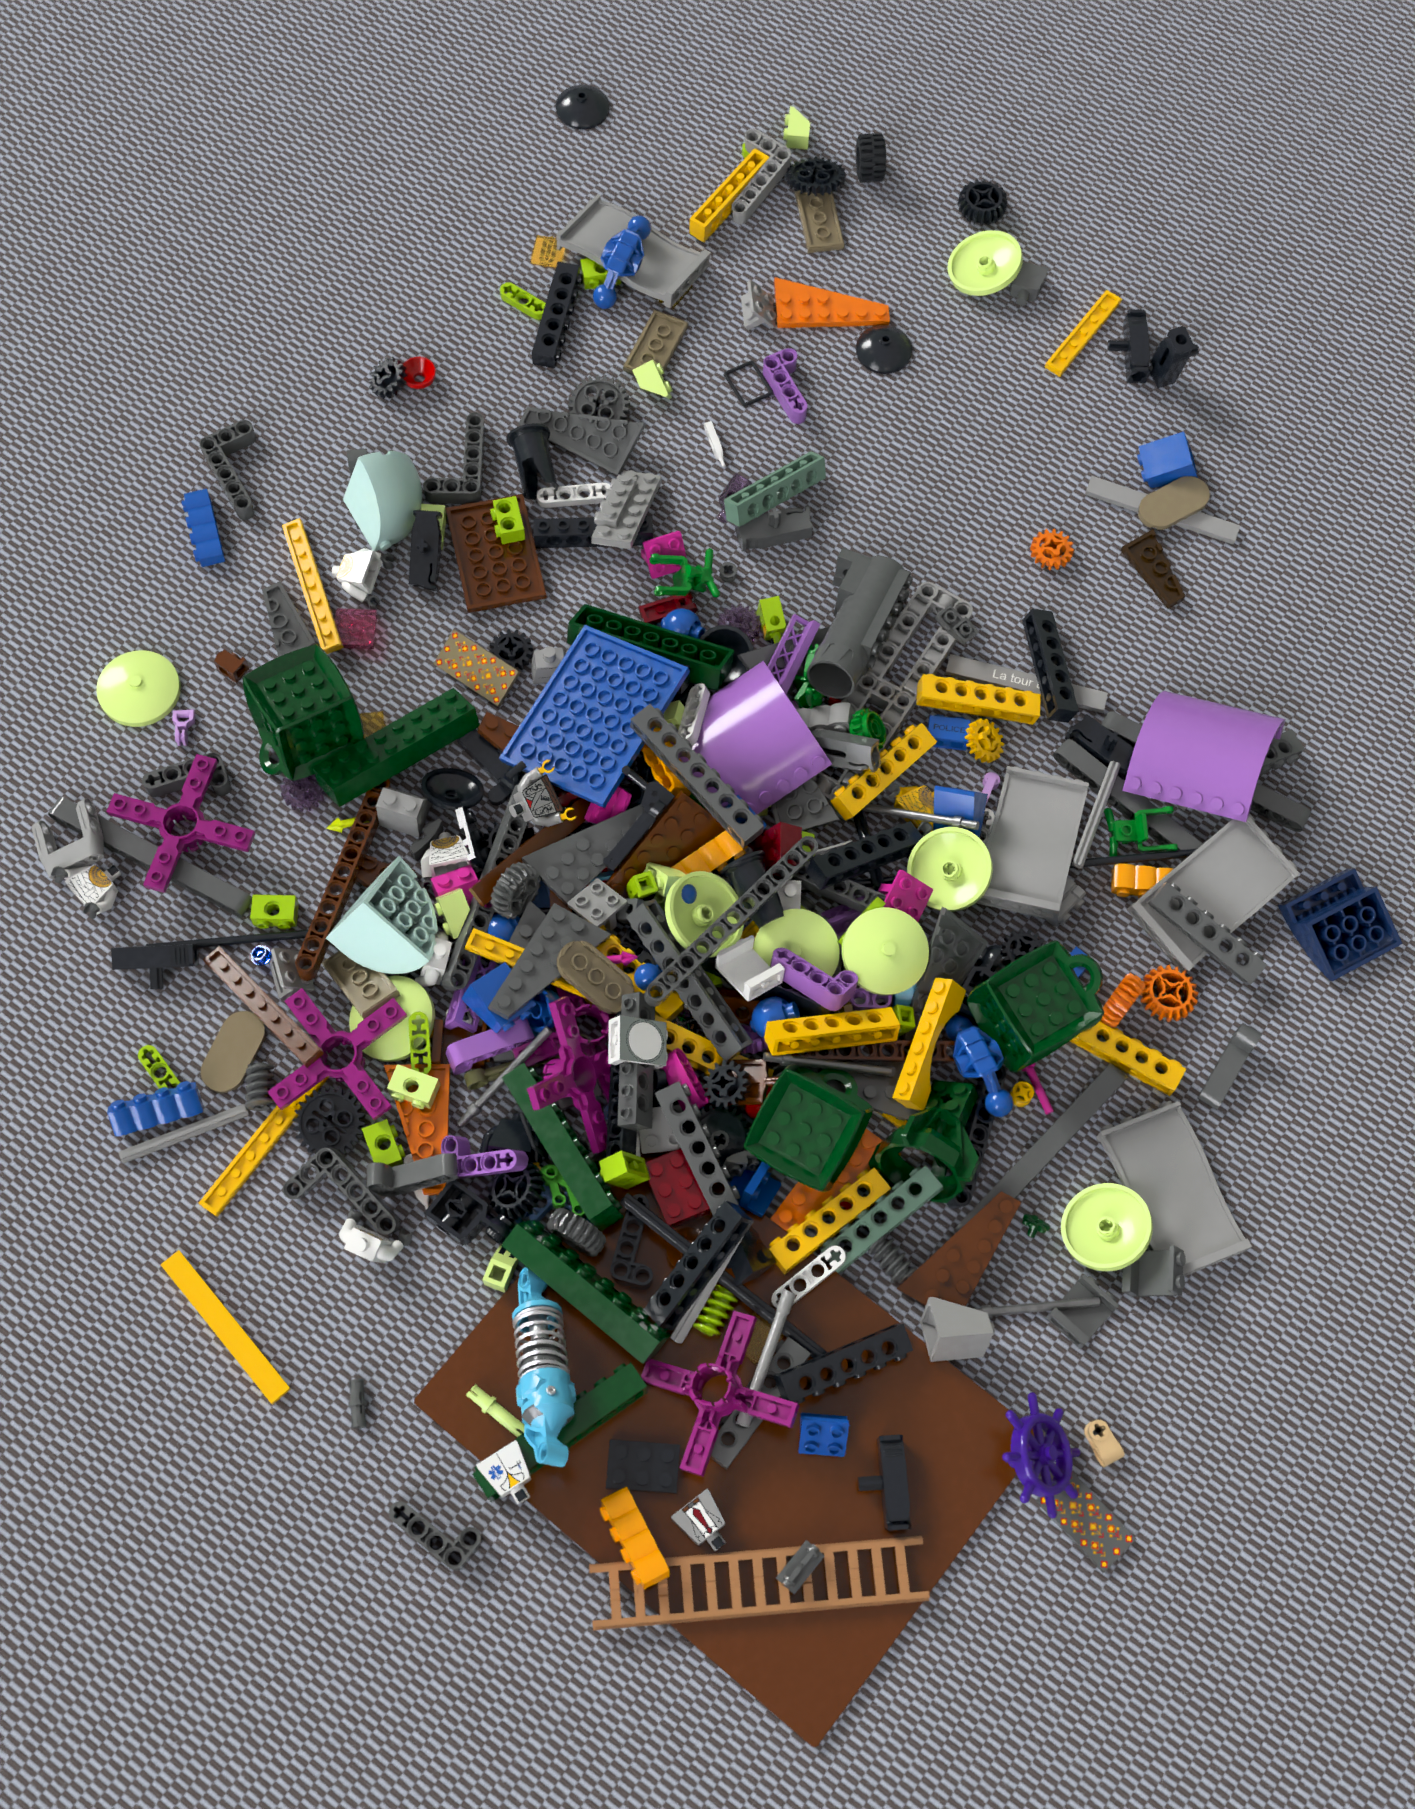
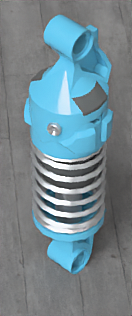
[512,1267,576,1467]

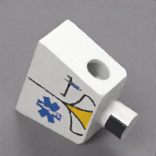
[476,1440,531,1504]

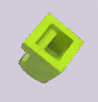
[627,871,659,899]
[892,1004,916,1037]

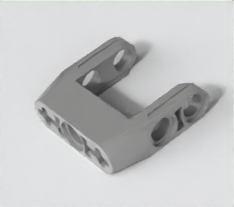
[32,798,104,879]

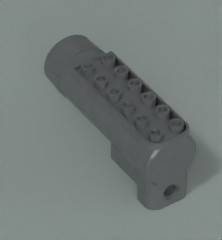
[807,548,913,699]

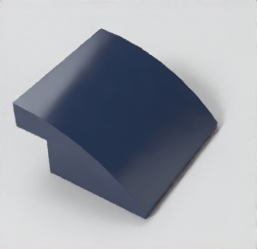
[1278,868,1402,981]

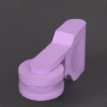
[172,710,195,746]
[982,772,1000,804]

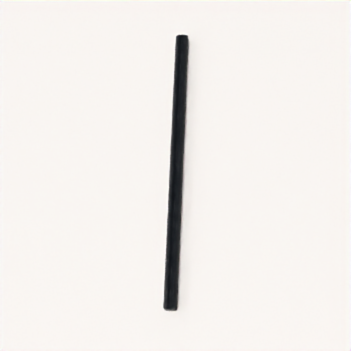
[620,1193,842,1366]

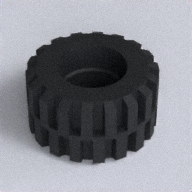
[856,133,886,183]

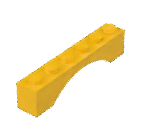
[892,978,966,1111]

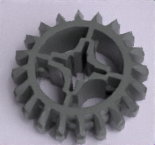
[490,862,541,919]
[547,1208,606,1257]

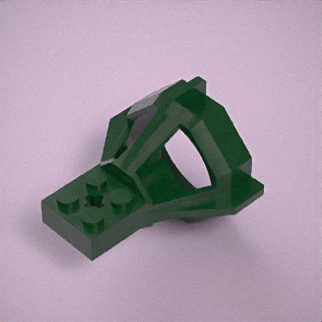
[868,1080,980,1203]

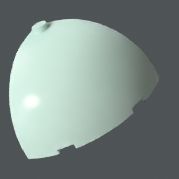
[343,451,422,551]
[326,856,438,974]

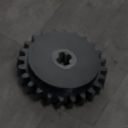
[684,1103,750,1173]

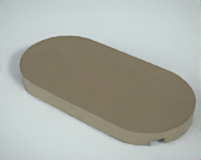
[1138,476,1210,530]
[557,941,634,1014]
[201,1011,266,1094]

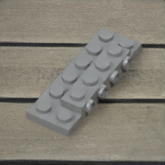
[591,470,661,549]

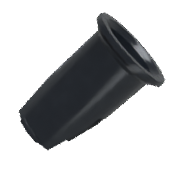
[506,423,559,500]
[720,850,784,929]

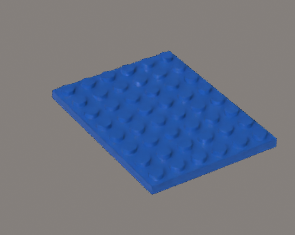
[499,625,690,808]

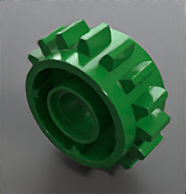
[849,708,886,751]

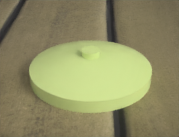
[948,231,1023,296]
[97,650,181,727]
[907,827,993,912]
[665,871,744,958]
[842,907,929,995]
[753,909,840,977]
[349,975,435,1062]
[1061,1183,1153,1271]

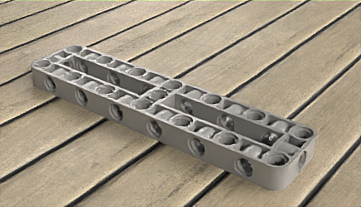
[813,582,973,812]

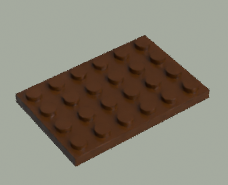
[446,494,546,613]

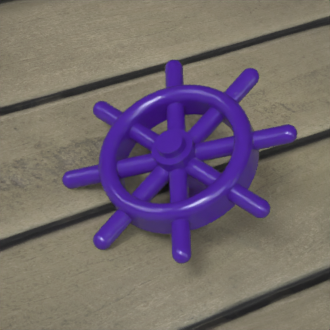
[1002,1392,1081,1519]

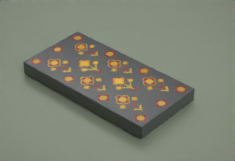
[1035,1471,1136,1573]

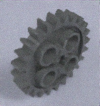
[568,375,630,420]

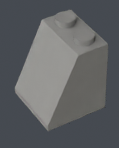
[376,788,432,838]
[920,1297,995,1362]

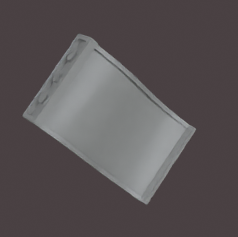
[556,194,711,308]
[976,766,1089,921]
[1126,814,1300,973]
[1096,1101,1252,1277]

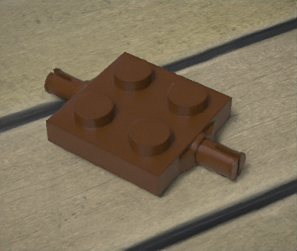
[721,1059,779,1105]

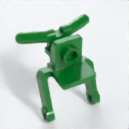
[649,548,720,598]
[793,644,826,709]
[1104,806,1178,857]

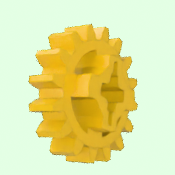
[965,718,1004,763]

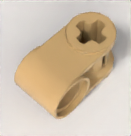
[1084,1420,1125,1468]

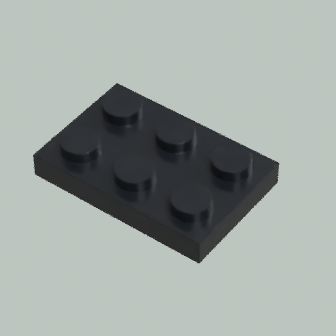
[606,1440,680,1494]

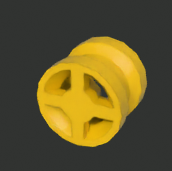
[1010,1081,1034,1107]

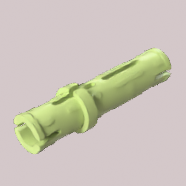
[466,1384,524,1437]

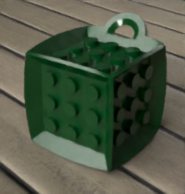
[242,644,365,781]
[967,940,1104,1073]
[744,1064,874,1192]

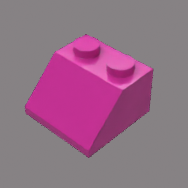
[430,864,487,907]

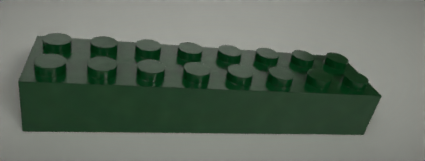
[567,604,735,691]
[313,688,480,807]
[502,1063,624,1232]
[501,1219,671,1364]
[472,1363,647,1503]

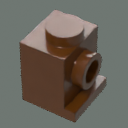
[214,650,250,683]

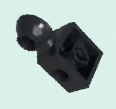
[956,945,1003,1027]
[424,1180,515,1246]

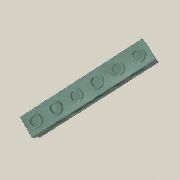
[724,451,826,527]
[821,1165,943,1274]

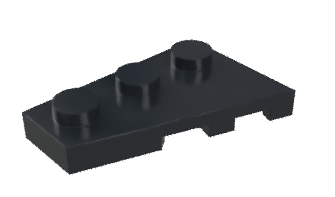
[455,806,489,869]

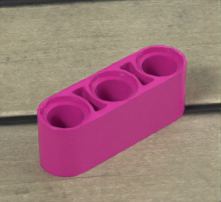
[661,1048,709,1111]

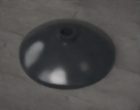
[555,84,609,130]
[856,325,912,374]
[700,625,754,686]
[421,768,484,811]

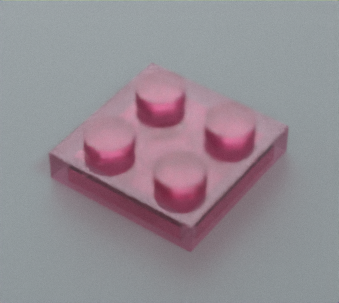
[335,608,378,649]

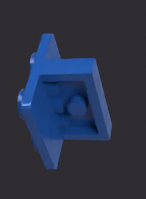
[730,1161,782,1217]
[798,1413,849,1457]

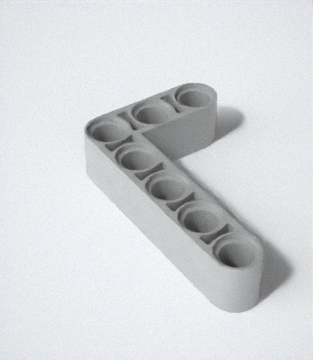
[732,129,791,224]

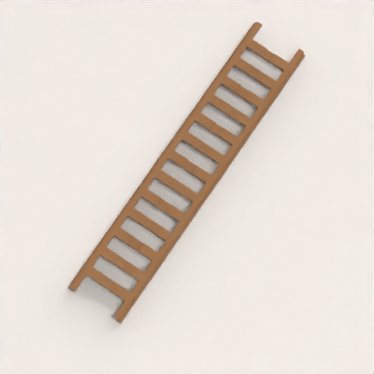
[589,1536,930,1631]

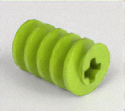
[693,1285,738,1336]

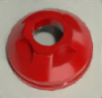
[403,356,436,389]

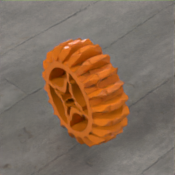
[1140,964,1198,1022]
[1101,973,1145,1028]

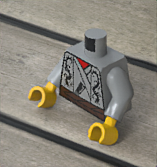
[509,759,577,827]

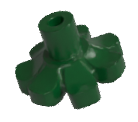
[1022,1214,1050,1238]

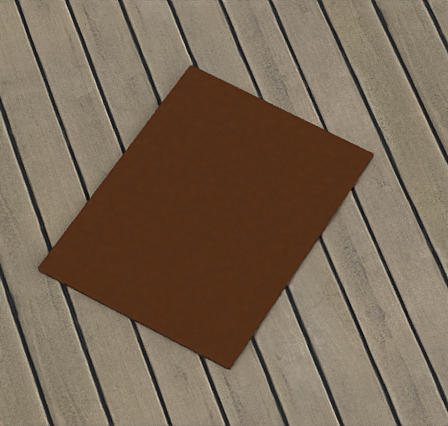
[414,1143,1034,1747]

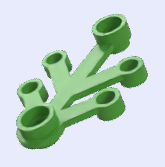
[540,1165,600,1218]

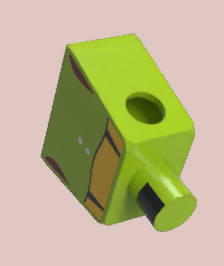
[756,596,786,644]

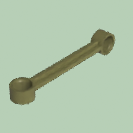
[464,1034,591,1090]

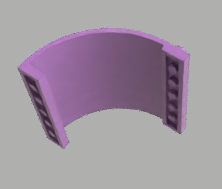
[670,661,832,814]
[1123,691,1286,822]

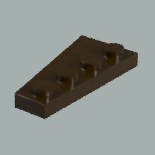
[1121,529,1185,609]

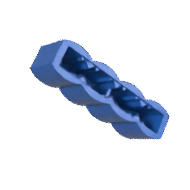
[181,488,226,567]
[107,1081,204,1137]

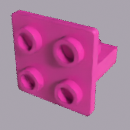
[640,531,687,579]
[584,785,632,824]
[878,870,933,922]

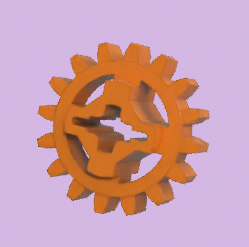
[1030,529,1074,570]

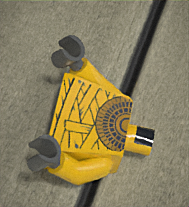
[885,783,934,837]

